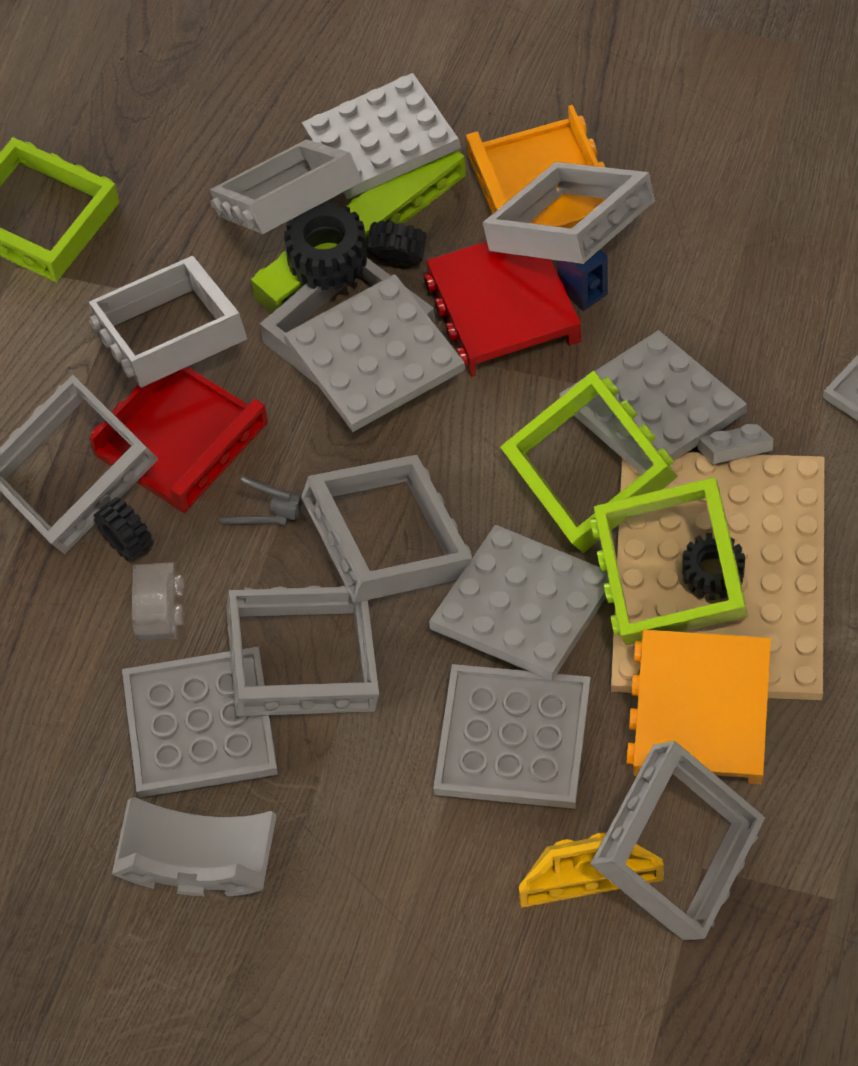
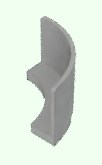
[112,797,276,897]

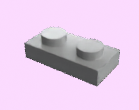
[698,424,774,464]

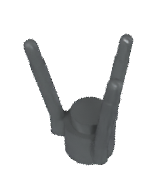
[219,477,302,526]

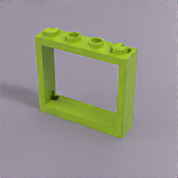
[0,137,120,283]
[500,370,678,553]
[590,477,749,645]

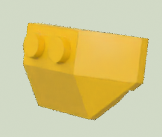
[519,833,664,908]

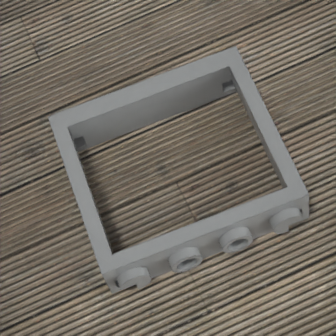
[210,139,362,234]
[482,162,655,264]
[89,256,247,387]
[260,258,435,385]
[0,374,159,555]
[301,455,472,603]
[226,585,379,716]
[590,741,765,941]

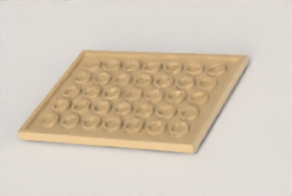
[611,452,824,700]

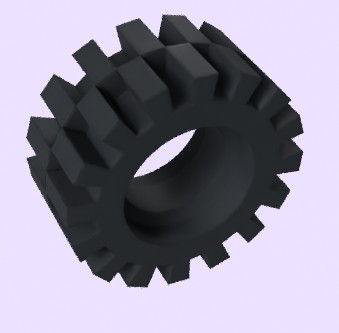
[367,221,427,264]
[93,497,154,562]
[682,533,745,600]

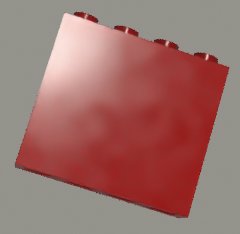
[423,241,581,377]
[89,367,268,514]

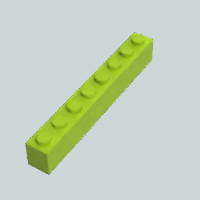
[251,150,466,313]

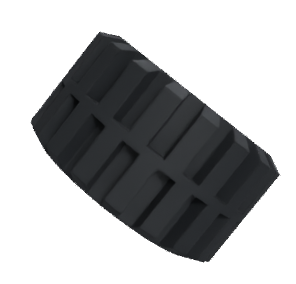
[284,202,368,290]

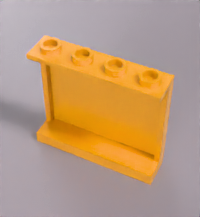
[466,105,606,228]
[627,630,771,785]

